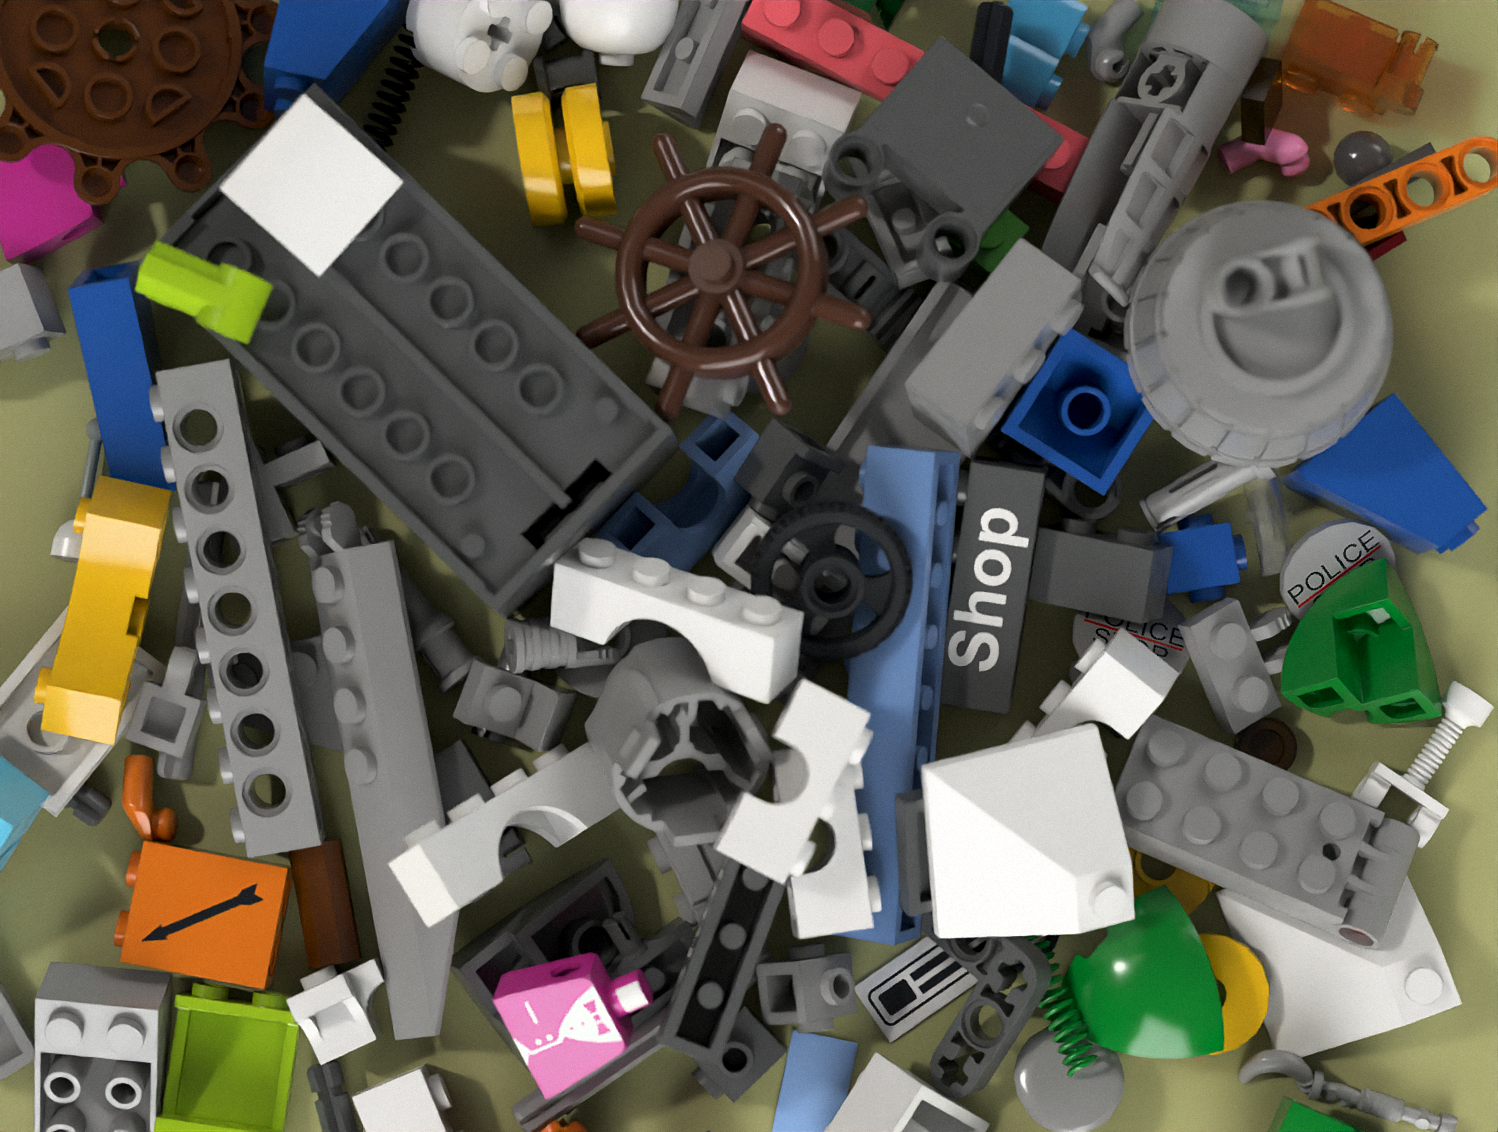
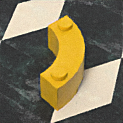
[34,475,172,745]

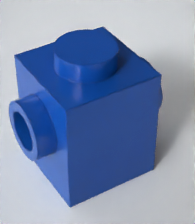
[1154,514,1247,603]

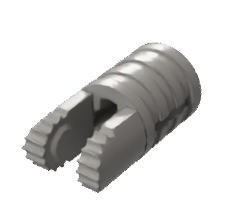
[504,616,620,674]

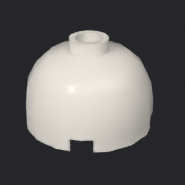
[559,0,679,66]

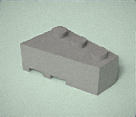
[905,237,1084,459]

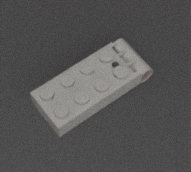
[1114,714,1420,949]

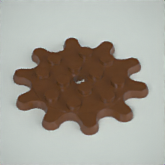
[0,0,278,206]

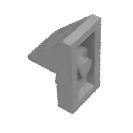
[453,659,579,751]

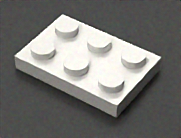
[0,605,167,817]

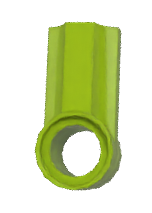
[135,241,273,345]

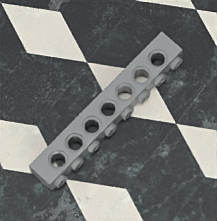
[149,358,327,858]

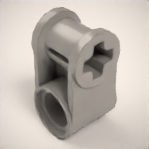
[1201,233,1334,316]

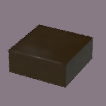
[1240,57,1283,145]

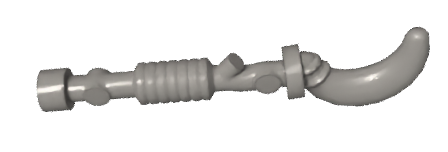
[1238,1049,1457,1132]

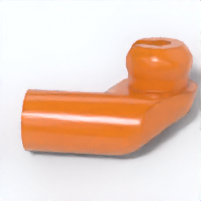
[122,755,178,841]

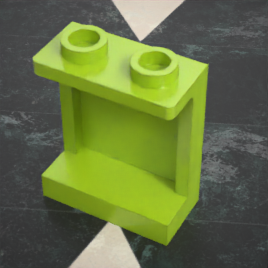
[154,982,301,1132]

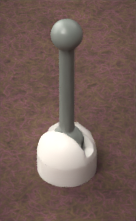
[50,418,102,563]

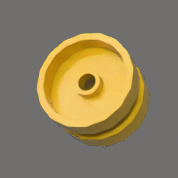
[511,83,618,229]

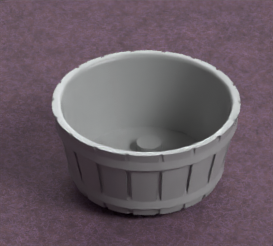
[1123,200,1393,468]

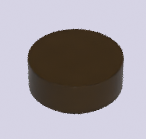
[1234,717,1297,771]

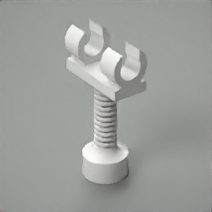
[1350,681,1494,849]

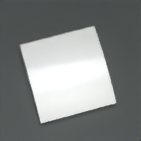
[218,94,403,277]

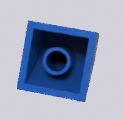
[264,0,410,119]
[1280,393,1488,555]

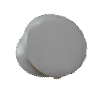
[1014,1024,1124,1132]

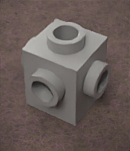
[756,943,858,1033]

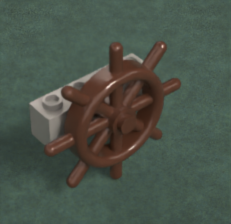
[574,123,871,423]

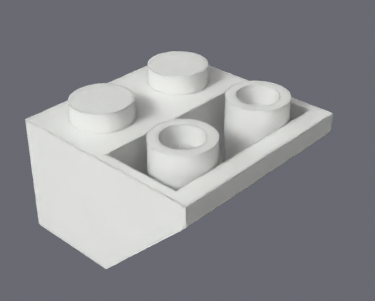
[705,50,862,213]

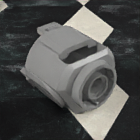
[584,637,775,847]

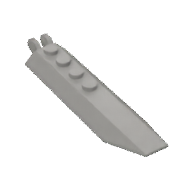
[296,501,460,1041]

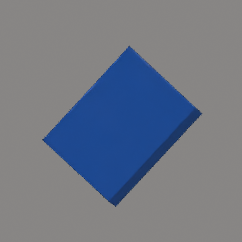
[1000,328,1154,496]

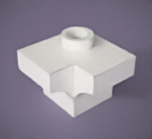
[286,956,385,1065]

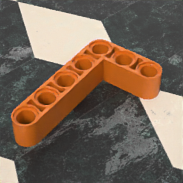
[1303,136,1498,247]

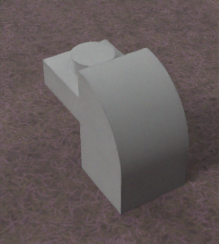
[218,436,337,556]

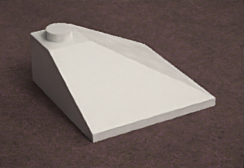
[921,723,1135,938]
[1214,855,1462,1057]

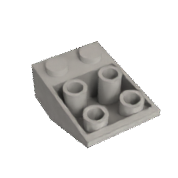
[34,961,172,1132]

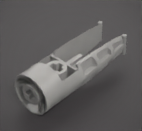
[1041,0,1268,306]

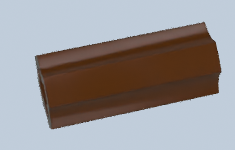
[288,839,362,969]

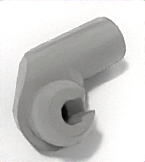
[1085,0,1144,83]

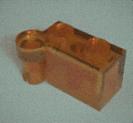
[1276,0,1439,118]

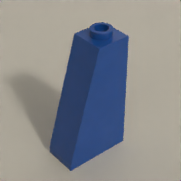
[68,260,178,492]

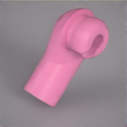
[1217,128,1310,178]

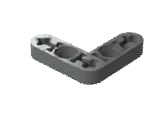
[920,911,1051,1098]

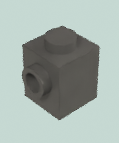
[691,1003,787,1103]

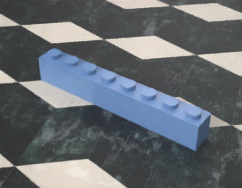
[831,445,961,945]

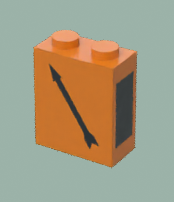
[114,840,293,989]

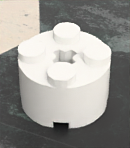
[406,0,552,92]

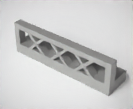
[640,0,753,130]

